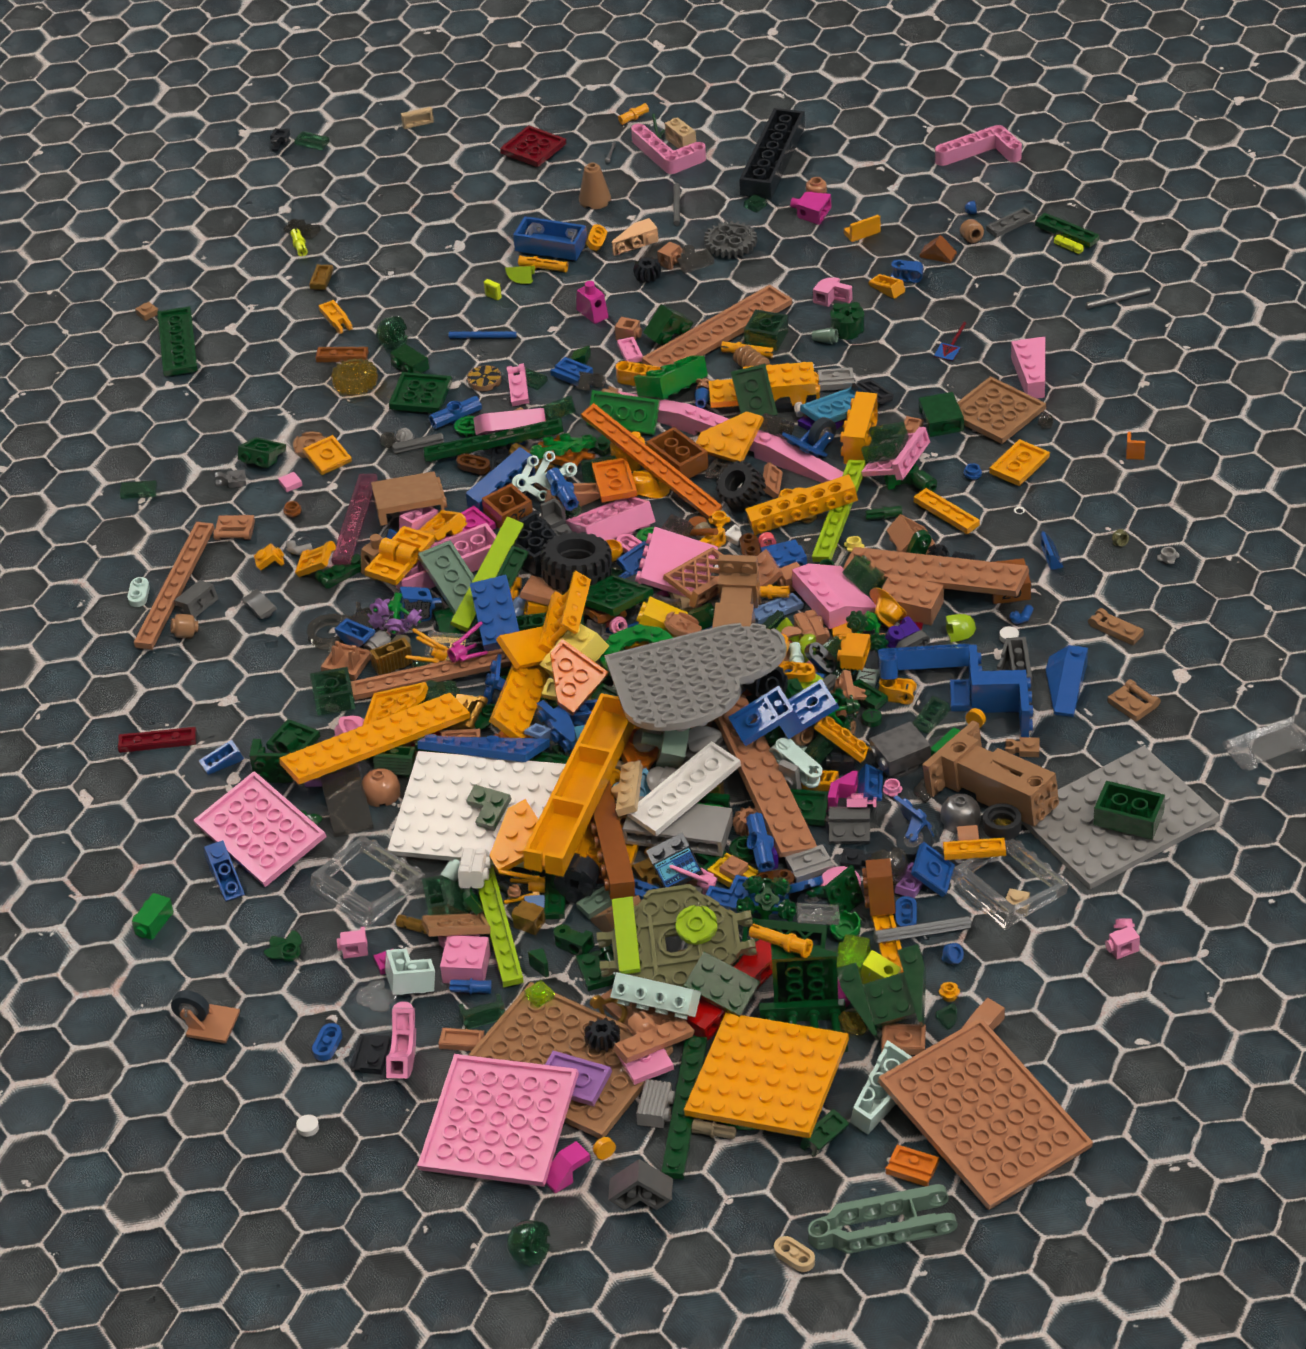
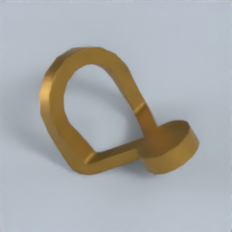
[590,995,628,1023]

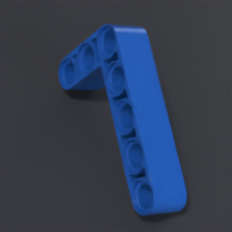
[878,644,971,680]

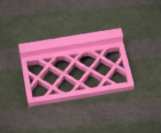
[862,427,930,480]

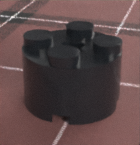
[553,853,600,903]

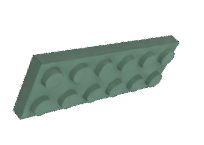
[417,540,481,641]

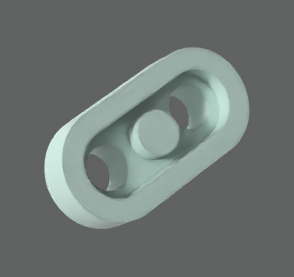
[128,577,150,607]

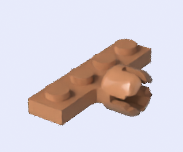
[613,1011,695,1064]

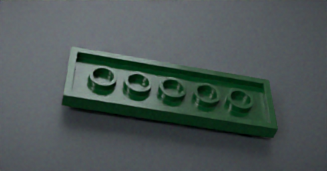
[157,306,198,376]

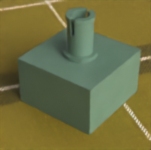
[641,728,690,770]

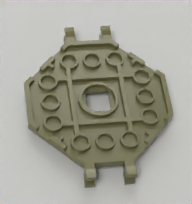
[596,884,757,987]

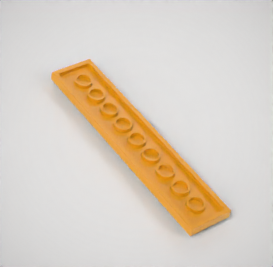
[279,693,470,785]

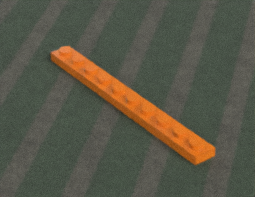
[581,403,722,519]

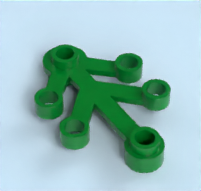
[530,433,597,459]

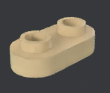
[774,1236,815,1272]

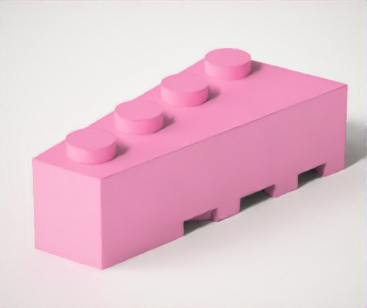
[1011,337,1045,399]

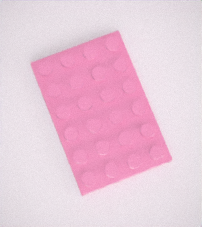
[193,771,327,887]

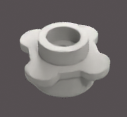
[1157,547,1179,564]

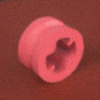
[758,532,776,547]

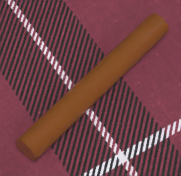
[676,528,719,537]

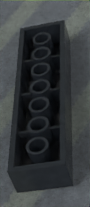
[739,108,805,199]

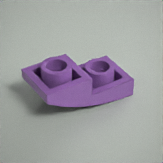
[895,862,924,898]

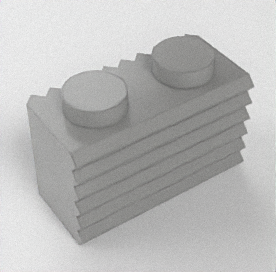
[636,1079,675,1128]

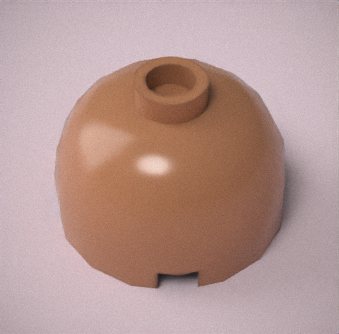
[361,768,401,807]

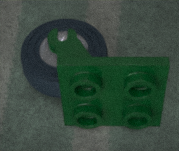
[797,865,865,918]

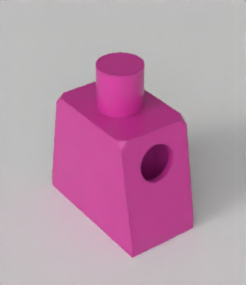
[790,192,831,225]
[576,281,608,324]

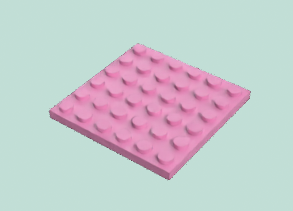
[417,1054,579,1187]

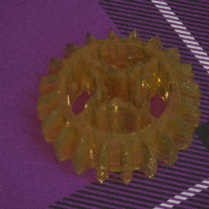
[331,358,378,396]

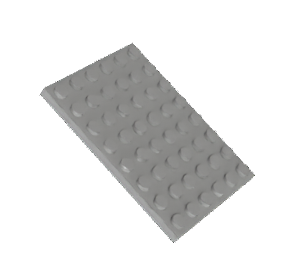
[1021,746,1220,890]

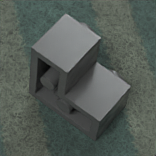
[608,1159,673,1210]

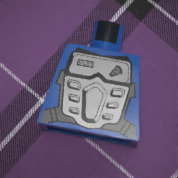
[399,587,442,625]

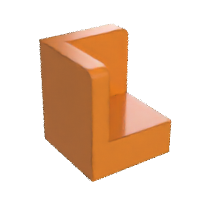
[1126,432,1145,460]

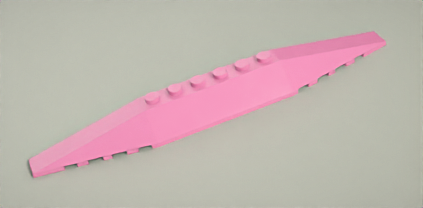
[618,391,844,483]

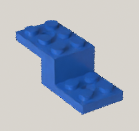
[728,679,839,746]

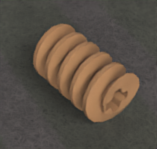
[733,345,770,367]

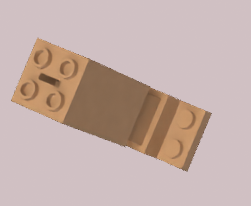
[712,554,762,628]
[922,721,1059,826]

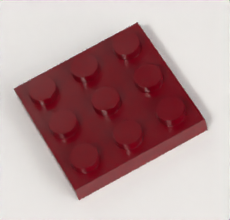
[500,125,566,167]

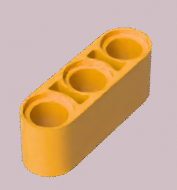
[616,361,661,386]

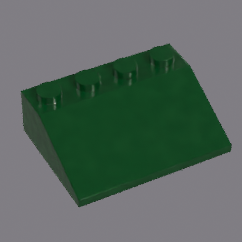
[771,944,838,1002]

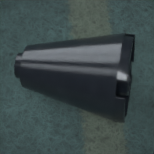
[742,666,788,698]

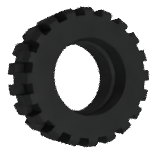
[541,532,612,593]

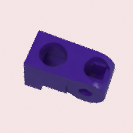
[885,616,920,648]

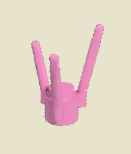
[669,865,717,895]

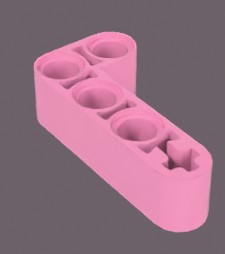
[473,408,546,435]

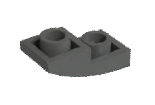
[242,589,276,619]

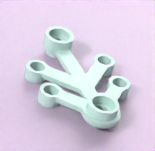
[512,451,577,501]

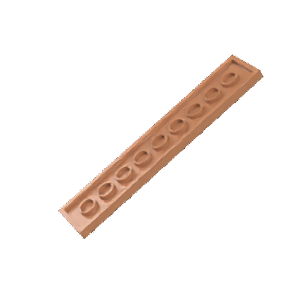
[642,285,792,367]
[843,547,1029,597]
[714,694,817,857]

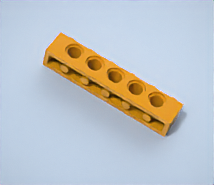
[745,474,858,535]

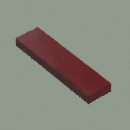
[118,727,196,753]

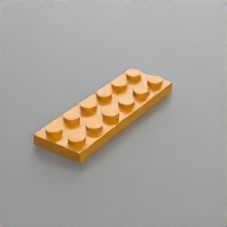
[489,664,549,738]

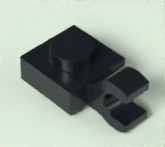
[270,128,290,151]

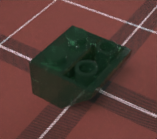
[422,875,470,915]

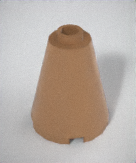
[579,163,611,210]

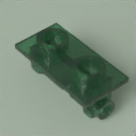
[540,395,576,421]

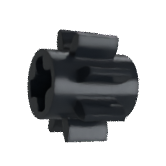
[926,543,950,557]

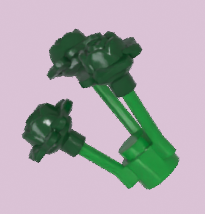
[835,610,889,653]

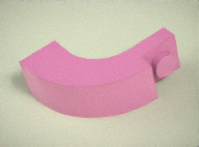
[386,1008,416,1078]

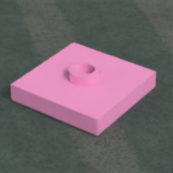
[617,1048,674,1085]

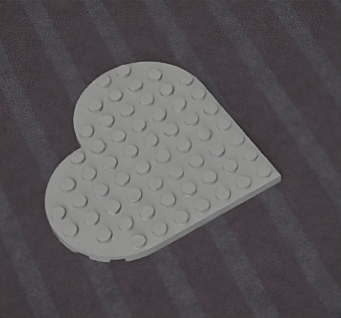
[604,623,787,732]

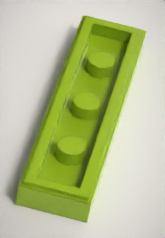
[612,896,641,974]

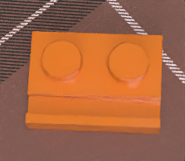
[885,1144,939,1186]

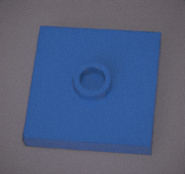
[911,842,955,897]

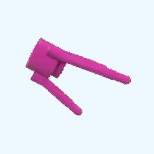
[447,622,488,663]

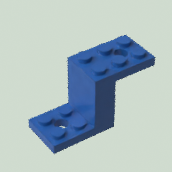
[969,645,1033,737]

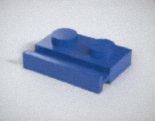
[550,357,593,386]

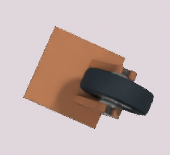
[171,990,240,1043]

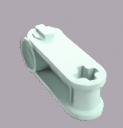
[769,737,822,788]

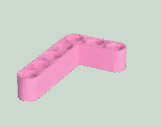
[631,124,706,174]
[935,125,1022,166]

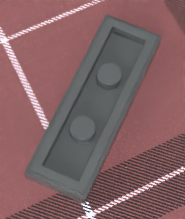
[986,207,1035,238]

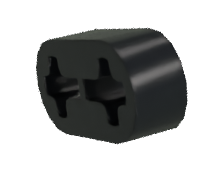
[804,642,837,674]

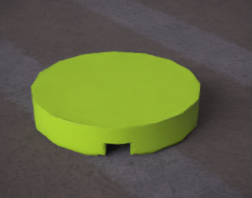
[676,905,718,945]

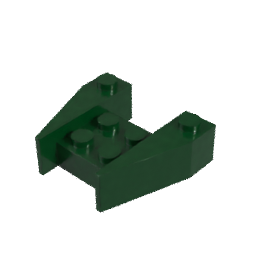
[837,944,926,1040]

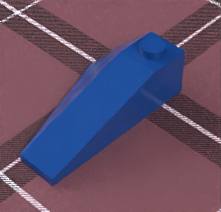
[1046,645,1088,717]

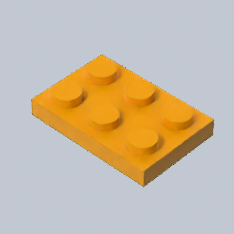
[989,439,1050,486]

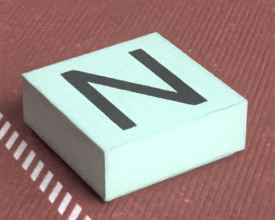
[856,668,879,688]

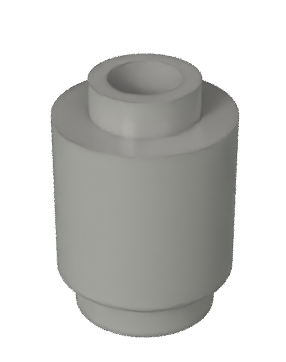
[363,630,391,650]

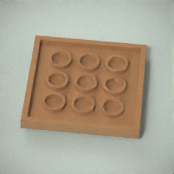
[958,376,1046,444]

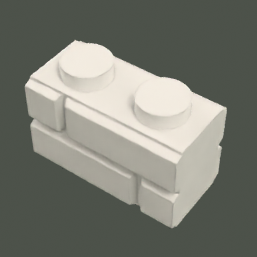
[458,848,491,888]

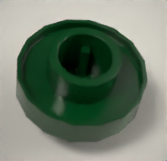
[729,836,755,862]

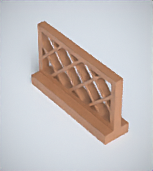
[663,547,723,609]

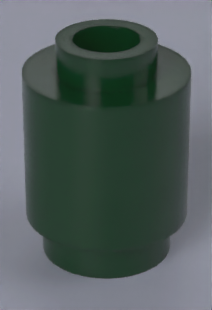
[911,470,937,492]

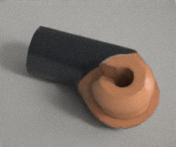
[499,880,521,899]

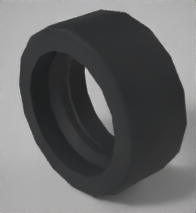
[983,803,1021,841]

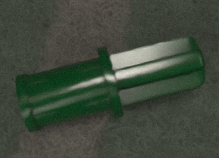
[865,506,902,520]

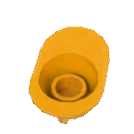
[632,470,670,499]
[869,588,907,628]

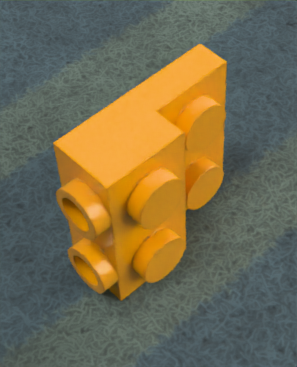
[418,510,467,541]

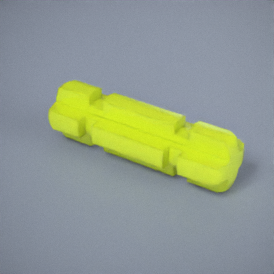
[1054,235,1084,254]

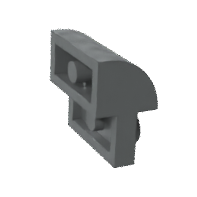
[829,806,870,844]

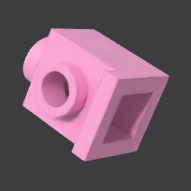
[1105,923,1140,959]
[337,926,368,959]

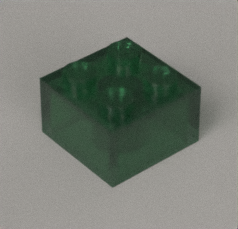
[744,309,788,351]
[310,667,356,716]

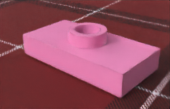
[617,337,643,363]

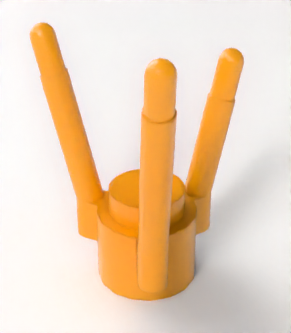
[405,628,449,663]
[498,870,545,904]

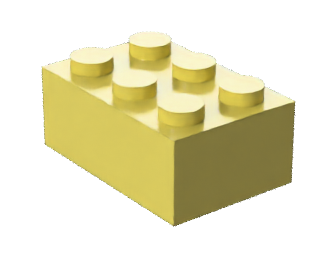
[539,624,609,678]

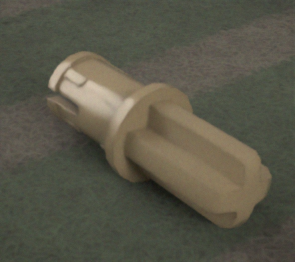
[692,1119,736,1139]

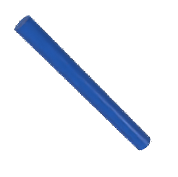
[449,331,517,338]

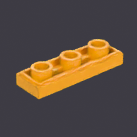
[814,716,868,763]

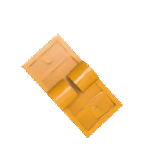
[364,526,435,586]

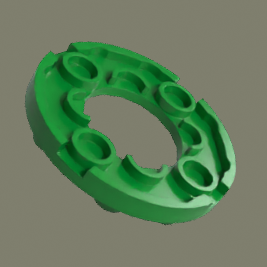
[600,624,673,677]

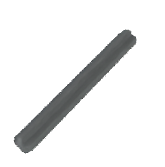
[873,916,972,943]

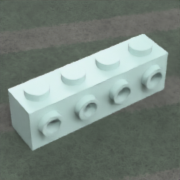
[610,972,701,1020]

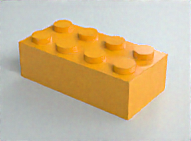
[840,391,878,464]

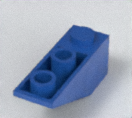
[204,840,245,902]

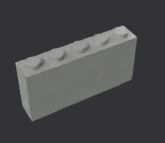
[622,796,733,856]

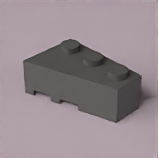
[997,637,1032,691]

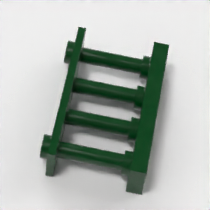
[759,999,848,1052]

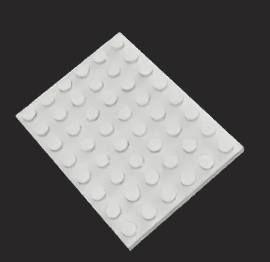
[387,751,566,868]

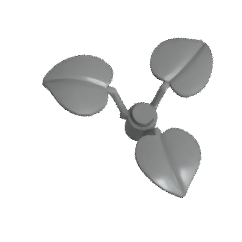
[633,726,722,791]

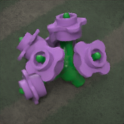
[367,592,423,635]

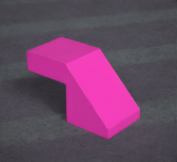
[828,771,858,811]
[546,1141,590,1194]

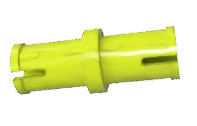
[290,229,308,256]

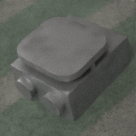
[868,721,931,779]

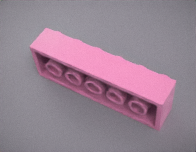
[396,523,496,591]

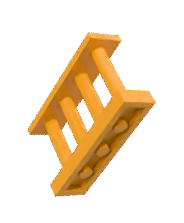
[538,570,591,654]

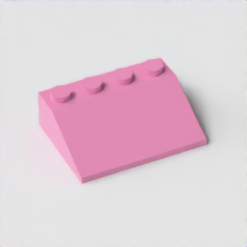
[566,497,656,541]
[792,564,876,629]

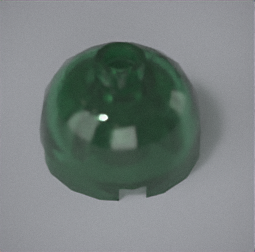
[376,316,408,350]
[507,1220,550,1267]

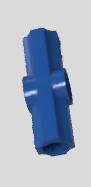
[429,396,482,429]
[546,468,579,511]
[746,812,775,872]

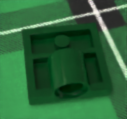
[266,719,321,754]

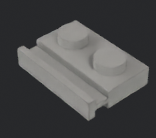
[818,367,855,391]
[785,844,834,882]

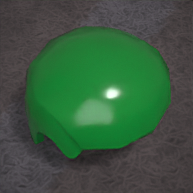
[830,910,861,942]

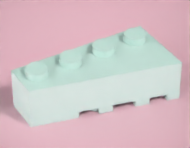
[850,1040,912,1134]

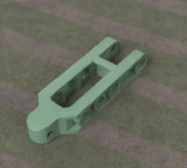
[808,1184,958,1254]

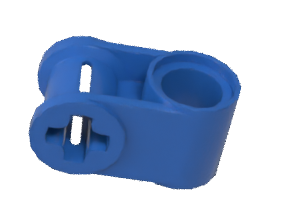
[891,260,923,283]

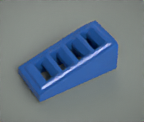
[199,739,244,775]

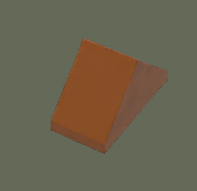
[919,235,956,264]

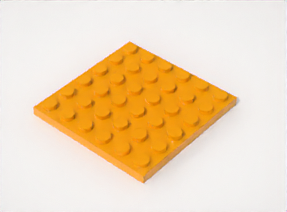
[684,1013,849,1138]

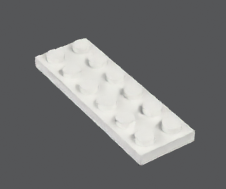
[627,741,741,837]

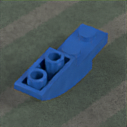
[537,700,577,755]

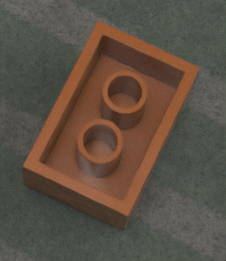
[646,427,708,479]

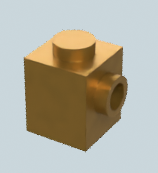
[512,900,546,935]

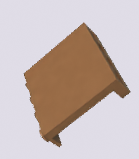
[371,471,447,526]

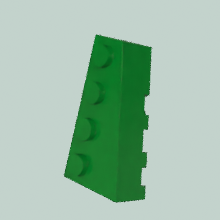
[634,355,708,400]

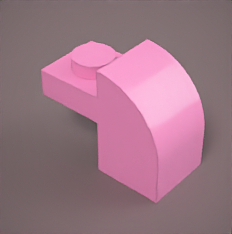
[813,278,852,307]

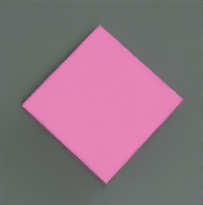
[278,472,303,492]

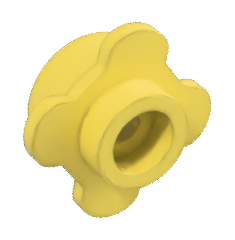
[844,536,865,552]

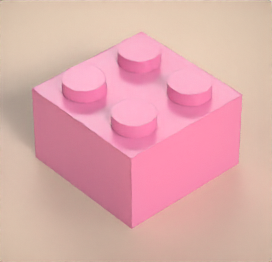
[440,935,491,983]

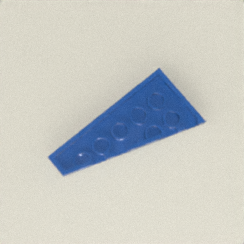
[418,734,550,762]

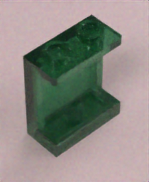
[861,421,909,464]

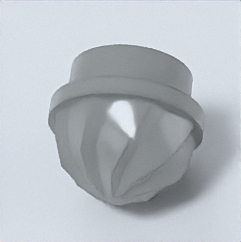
[396,428,413,442]

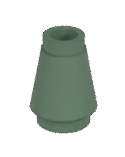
[812,327,838,344]

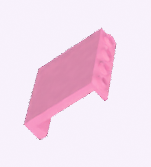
[635,527,718,608]

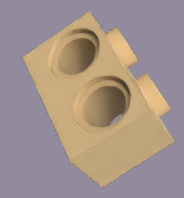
[665,117,696,149]

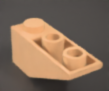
[612,218,658,256]

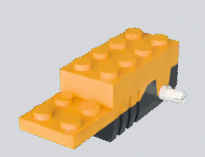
[709,362,820,417]

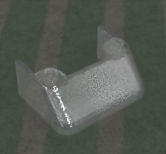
[1223,711,1306,772]

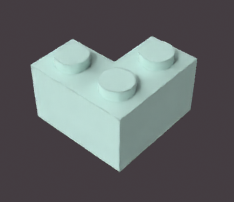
[385,949,435,995]

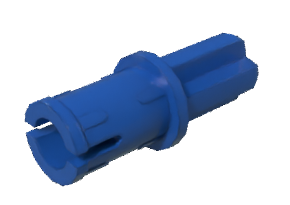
[449,978,492,995]

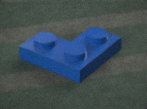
[706,875,751,913]

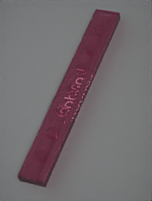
[331,474,377,565]

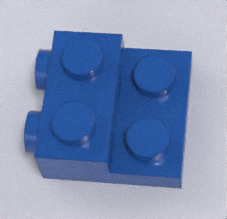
[761,539,807,568]

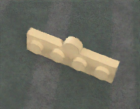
[611,760,643,817]

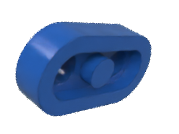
[896,896,917,927]
[312,1023,342,1061]

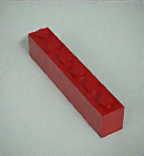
[685,940,772,1040]

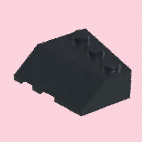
[513,510,557,575]

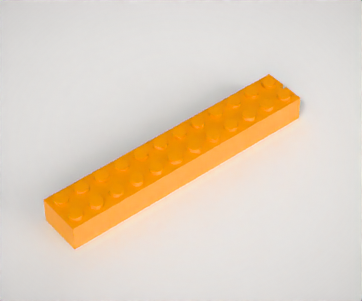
[523,693,635,877]

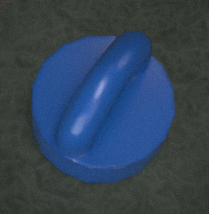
[942,943,964,964]

